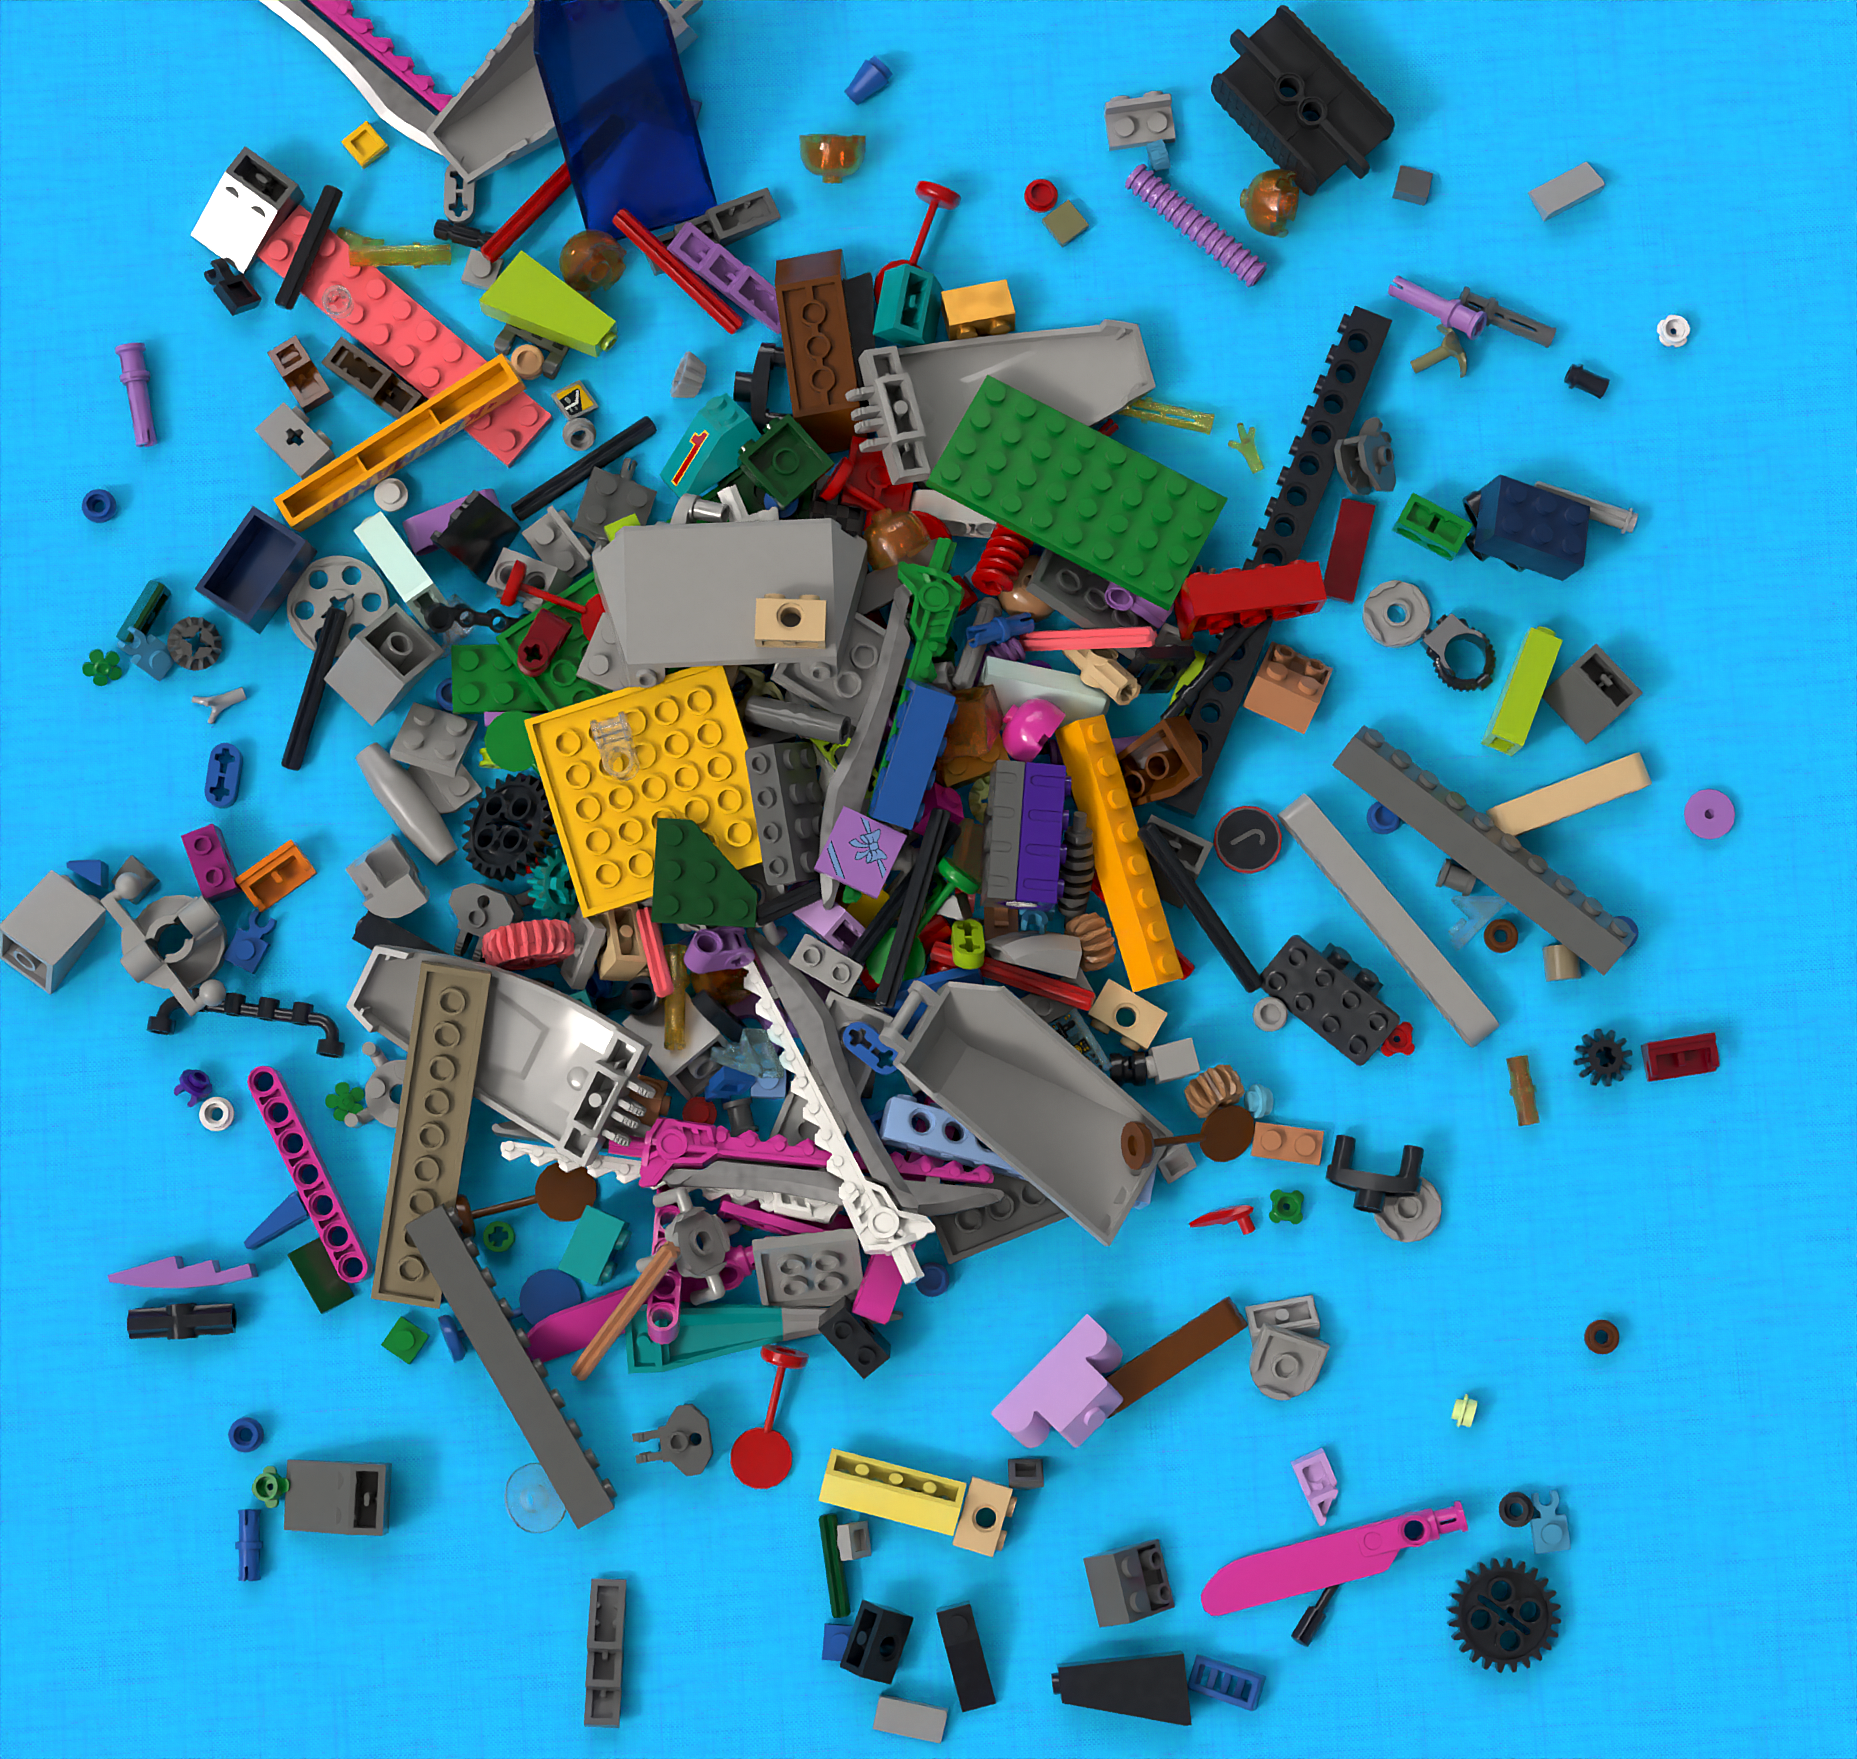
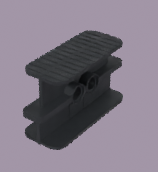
[1211,5,1395,196]

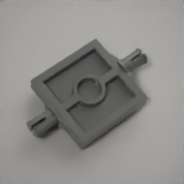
[571,458,657,562]

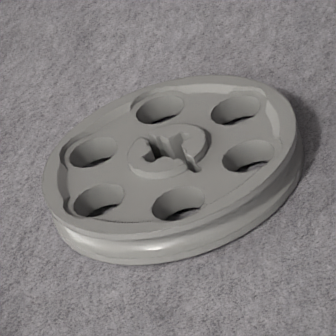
[287,556,390,658]

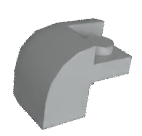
[345,833,430,918]

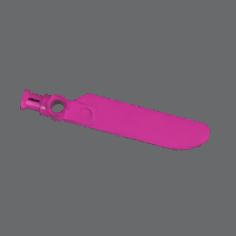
[527,1236,770,1363]
[1201,1501,1468,1616]

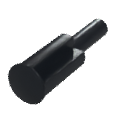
[1291,1584,1339,1647]

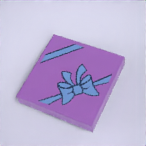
[814,806,907,899]

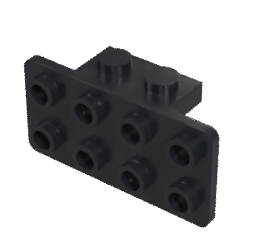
[1260,935,1400,1066]

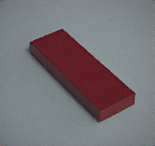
[1323,498,1376,604]

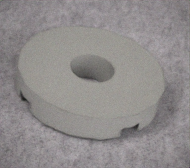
[1362,580,1430,648]

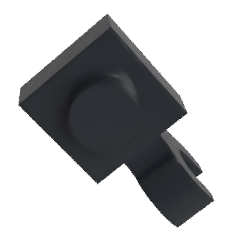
[204,258,262,316]

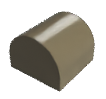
[1542,944,1581,982]

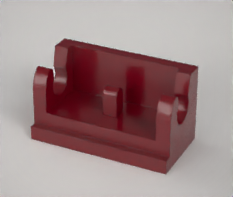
[1641,1032,1719,1082]

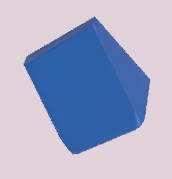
[67,860,109,889]

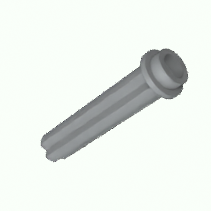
[1534,481,1638,534]
[952,597,1002,692]

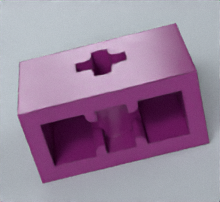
[181,824,244,904]

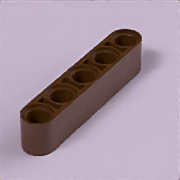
[1105,1296,1248,1419]

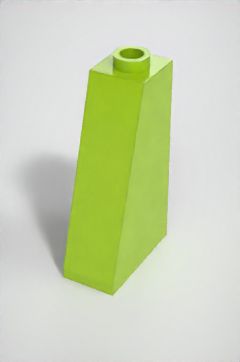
[479,250,618,358]
[1480,626,1563,756]

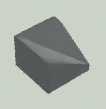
[111,855,160,905]

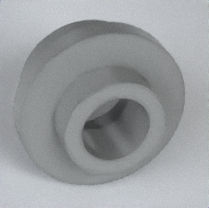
[562,418,596,451]

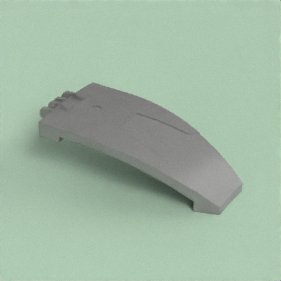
[845,319,1156,485]
[346,944,656,1167]

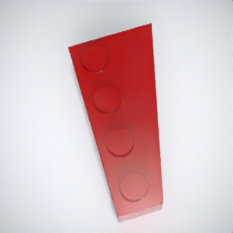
[1173,559,1327,641]

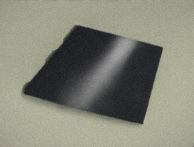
[430,490,521,584]

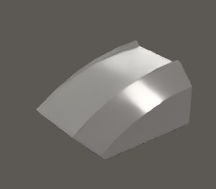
[985,930,1082,979]

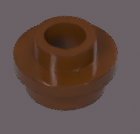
[1483,919,1518,953]
[1584,1320,1619,1354]

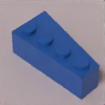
[868,678,958,830]

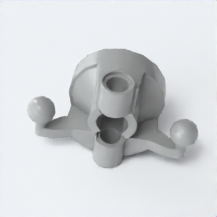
[100,872,228,1017]

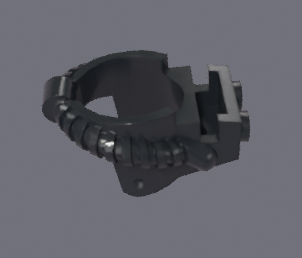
[1420,613,1496,692]

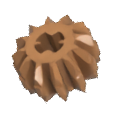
[1064,912,1116,972]
[1184,1064,1245,1119]

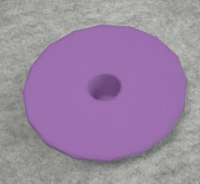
[1684,789,1735,840]

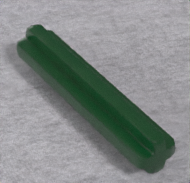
[818,1513,851,1618]

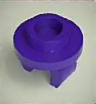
[174,1069,212,1107]

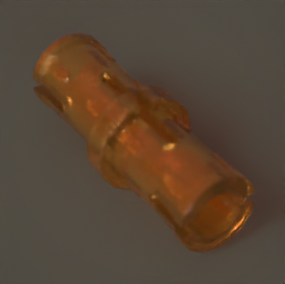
[1506,1055,1540,1126]

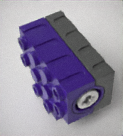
[979,760,1071,912]

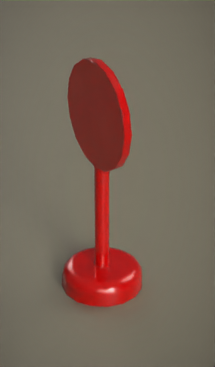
[873,181,961,305]
[819,457,952,550]
[500,560,605,642]
[730,1344,809,1489]

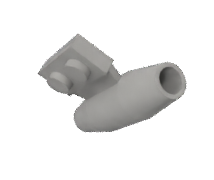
[355,742,483,866]

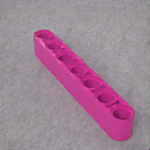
[247,1066,373,1283]
[852,1095,956,1325]

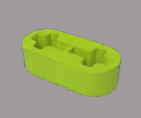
[951,919,985,970]

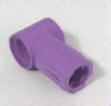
[1105,581,1174,629]

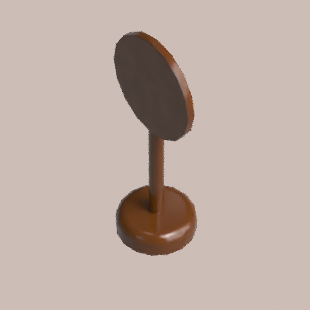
[1121,1104,1254,1170]
[455,1162,597,1239]

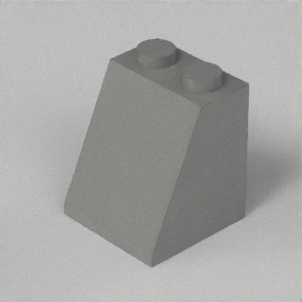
[324,604,445,727]
[0,869,106,995]
[622,979,742,1101]

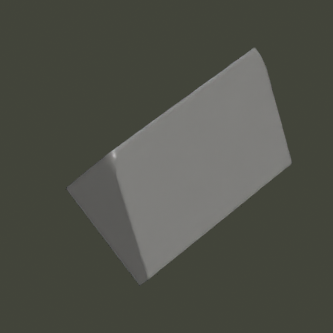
[1528,162,1605,222]
[1245,1295,1320,1348]
[872,1694,948,1744]

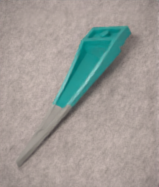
[625,1301,903,1374]

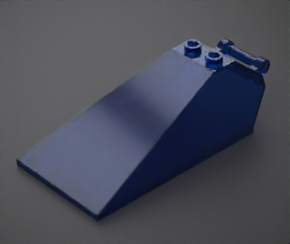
[533,0,718,248]

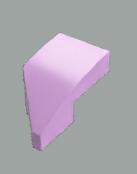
[1290,1448,1338,1526]

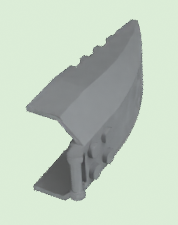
[425,0,703,184]

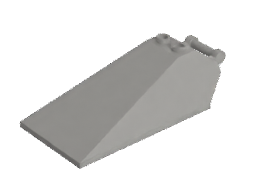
[879,980,1174,1246]

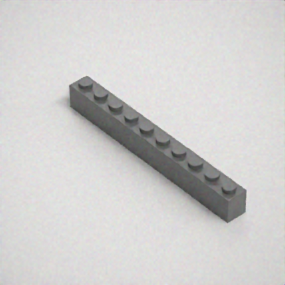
[1332,725,1636,975]
[405,1202,618,1529]

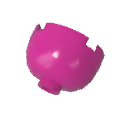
[1002,698,1066,764]

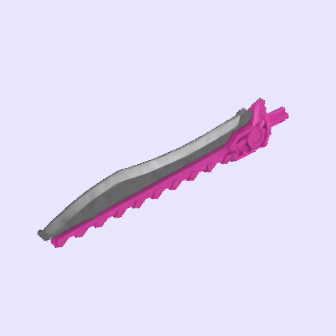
[259,0,453,156]
[608,1117,1004,1217]

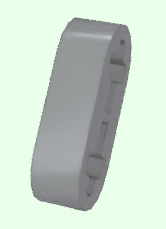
[443,164,477,226]

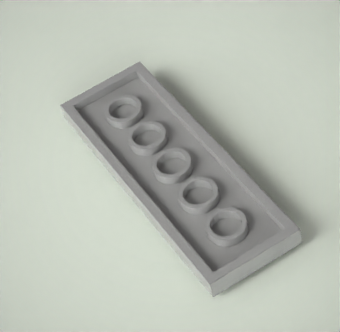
[769,990,895,1171]

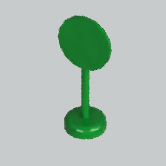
[484,710,541,777]
[865,857,981,984]

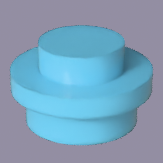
[1244,1084,1273,1118]

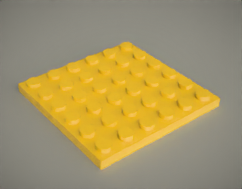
[524,665,763,918]

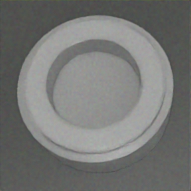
[1252,997,1288,1032]

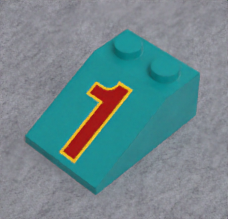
[659,392,762,499]

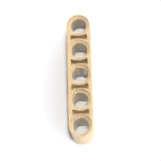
[1485,752,1652,837]

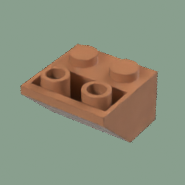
[1243,641,1333,734]

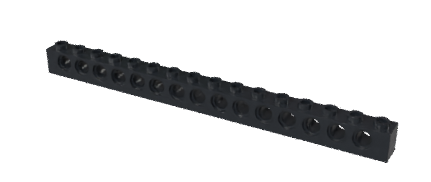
[1155,306,1392,819]

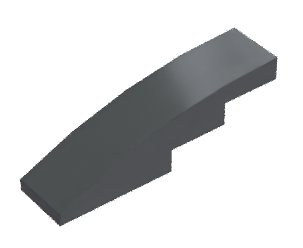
[645,187,781,276]
[584,1579,627,1728]

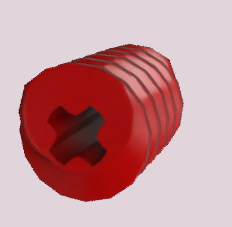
[971,523,1034,596]

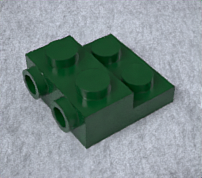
[737,413,835,511]

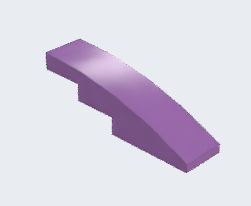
[667,222,781,334]
[108,1256,259,1288]

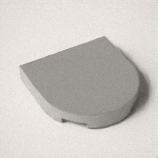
[1249,1322,1330,1400]

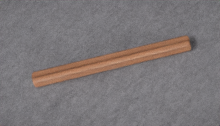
[571,1241,681,1381]

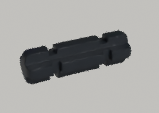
[433,219,495,249]

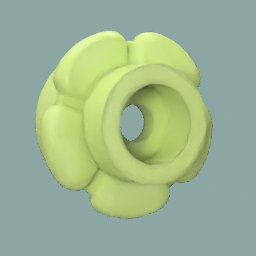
[1451,1394,1478,1427]

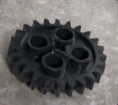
[462,773,558,882]
[1446,1557,1561,1673]

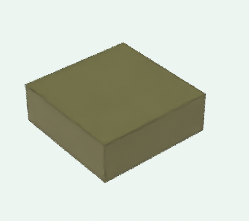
[1042,199,1089,248]

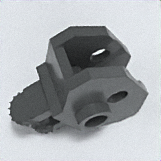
[1334,417,1396,496]
[449,883,525,963]
[632,1403,714,1476]

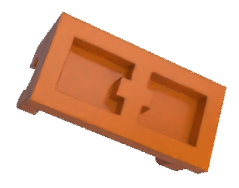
[235,839,318,913]

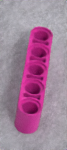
[647,1184,683,1344]

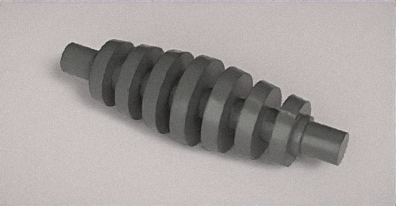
[1058,811,1095,929]

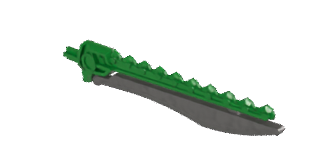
[819,537,965,910]

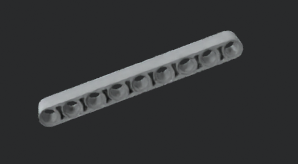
[1277,793,1499,1048]

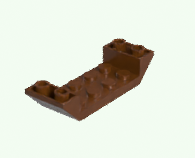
[775,249,870,454]

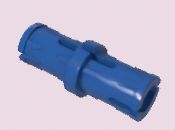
[966,612,1035,648]
[235,1509,263,1581]

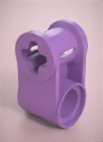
[684,926,755,974]

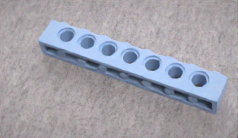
[878,1094,1157,1210]

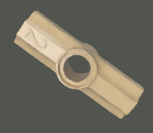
[1062,627,1141,705]

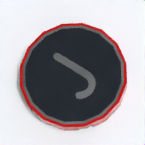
[1213,806,1282,874]

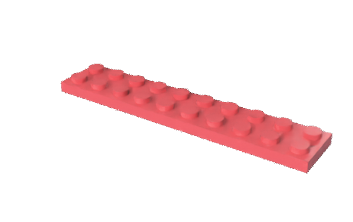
[257,204,553,468]

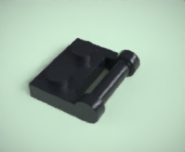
[1126,644,1196,694]

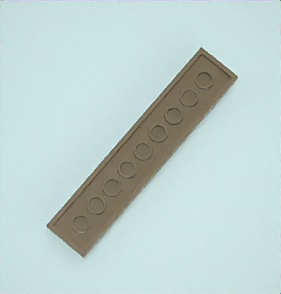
[371,961,492,1309]

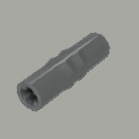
[745,695,851,745]

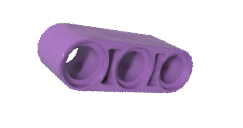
[402,488,502,556]

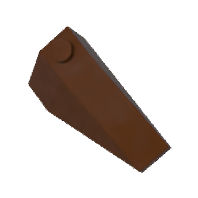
[1070,715,1202,807]

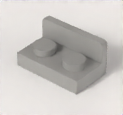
[1104,91,1176,151]
[521,505,594,581]
[789,934,864,997]

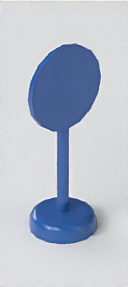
[438,1269,581,1363]

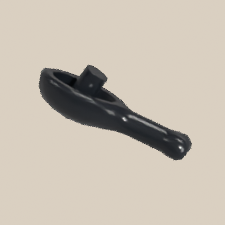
[595,976,664,1016]

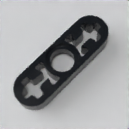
[691,988,757,1051]

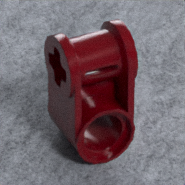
[517,608,573,677]

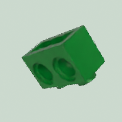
[1392,493,1473,561]

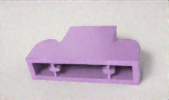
[991,1314,1123,1448]

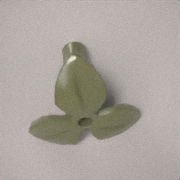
[1410,324,1467,378]
[736,666,784,720]

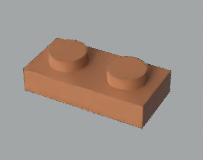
[1250,1122,1324,1166]

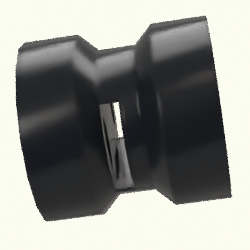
[1109,1052,1146,1087]

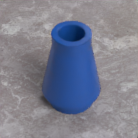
[844,55,893,106]

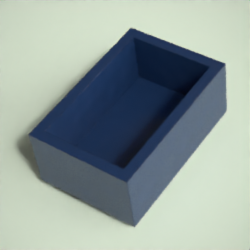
[1474,475,1590,581]
[195,506,318,635]

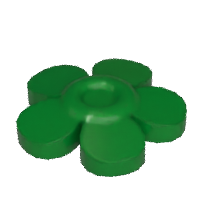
[82,649,122,686]
[325,1082,364,1121]

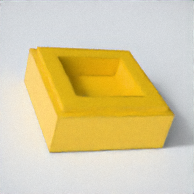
[341,121,389,169]

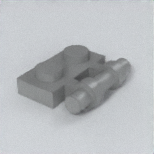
[556,905,607,990]

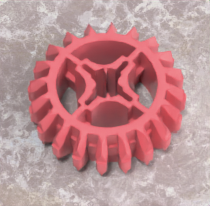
[482,919,575,972]

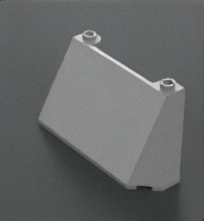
[592,518,868,688]

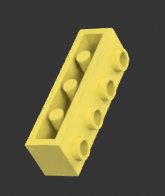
[818,1448,967,1536]

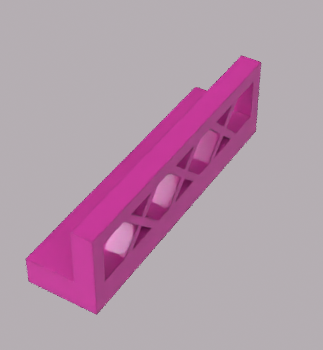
[716,1194,854,1236]

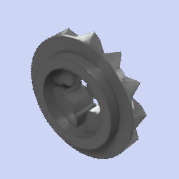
[167,617,222,671]

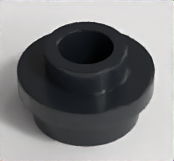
[1499,1492,1534,1527]

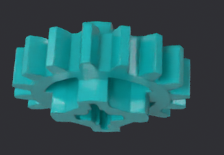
[527,846,579,921]

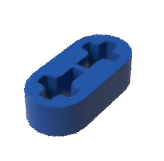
[204,743,243,809]
[843,1021,898,1075]

